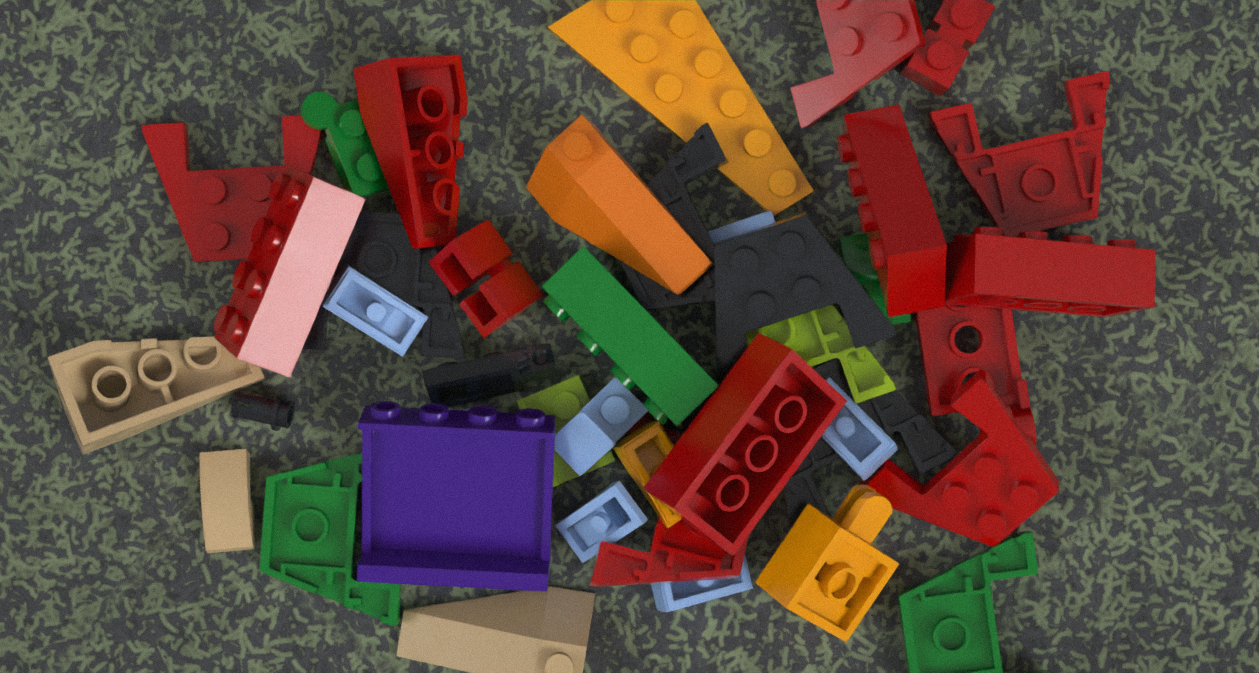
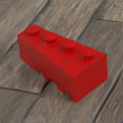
[837,104,947,317]

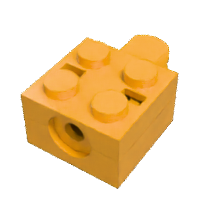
[755,484,899,643]

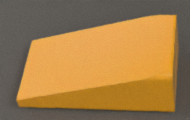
[613,421,681,528]

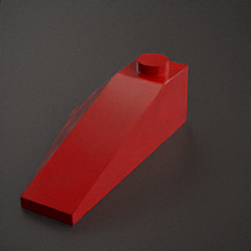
[353,55,468,249]

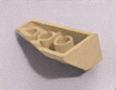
[48,336,264,455]
[396,586,596,673]

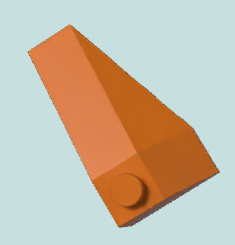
[526,115,714,295]

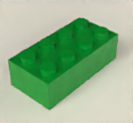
[542,246,719,426]

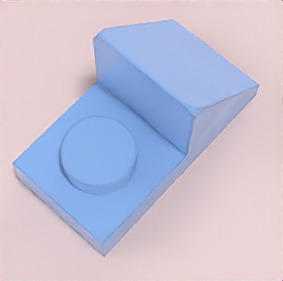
[555,377,648,476]
[555,481,648,563]

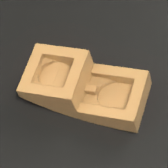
[200,449,255,553]

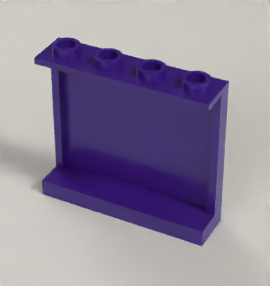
[357,401,556,592]

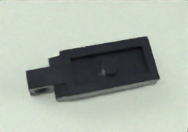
[422,343,557,407]

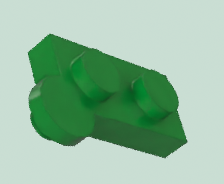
[300,91,390,198]

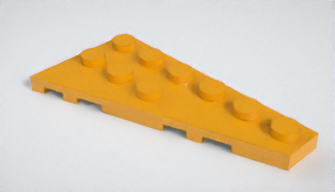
[548,0,814,217]

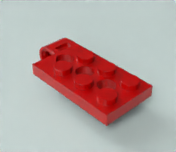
[914,305,1036,446]

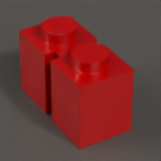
[900,0,996,97]
[429,220,543,338]

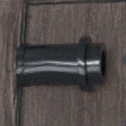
[231,388,295,431]

